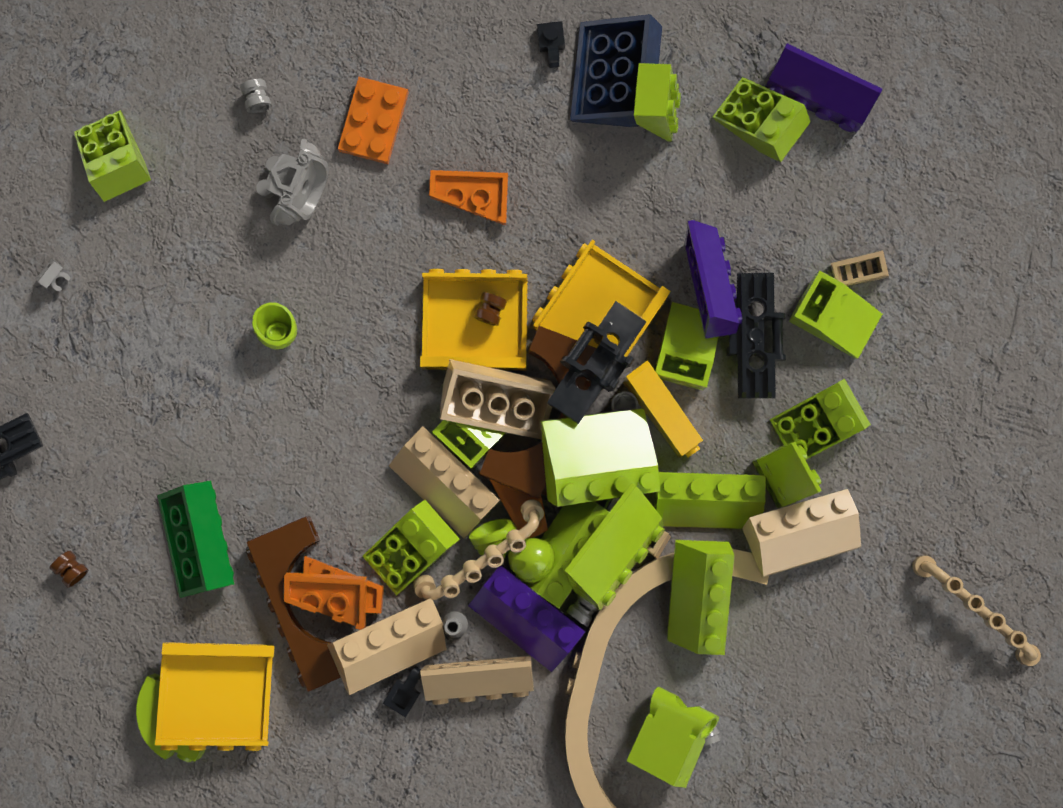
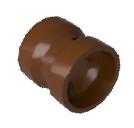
[474,292,507,326]
[49,550,89,588]

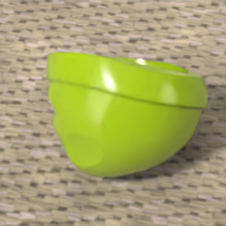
[252,302,297,350]
[469,519,517,558]
[508,538,554,584]

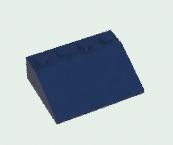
[570,14,662,127]

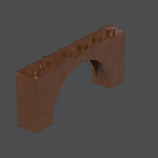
[479,325,596,499]
[246,516,341,692]

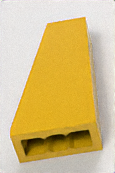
[622,360,703,458]

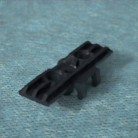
[726,273,786,399]
[547,301,646,424]
[0,413,43,480]

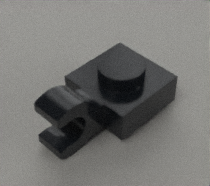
[537,21,565,68]
[383,666,421,718]

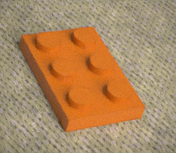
[338,77,409,164]

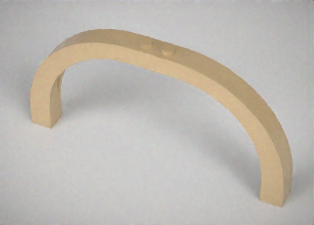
[565,549,769,808]

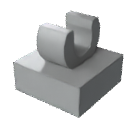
[36,259,70,291]

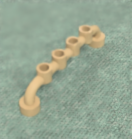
[413,500,544,600]
[912,556,1041,666]

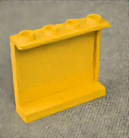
[532,239,671,357]
[420,269,528,371]
[155,642,274,751]

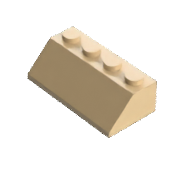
[440,359,556,440]
[389,426,501,539]
[742,489,861,577]
[327,598,447,695]
[420,656,534,705]

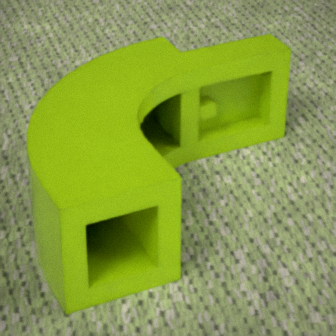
[136,673,207,762]

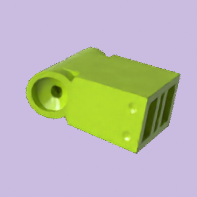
[627,687,719,788]

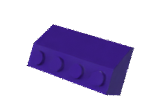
[765,43,883,133]
[684,220,742,339]
[468,565,585,672]

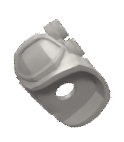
[256,138,329,226]

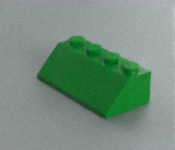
[157,481,234,598]

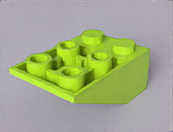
[634,63,681,142]
[713,77,811,162]
[74,110,151,202]
[789,271,883,359]
[654,302,718,391]
[770,379,871,459]
[432,420,507,470]
[752,442,822,508]
[363,500,460,596]

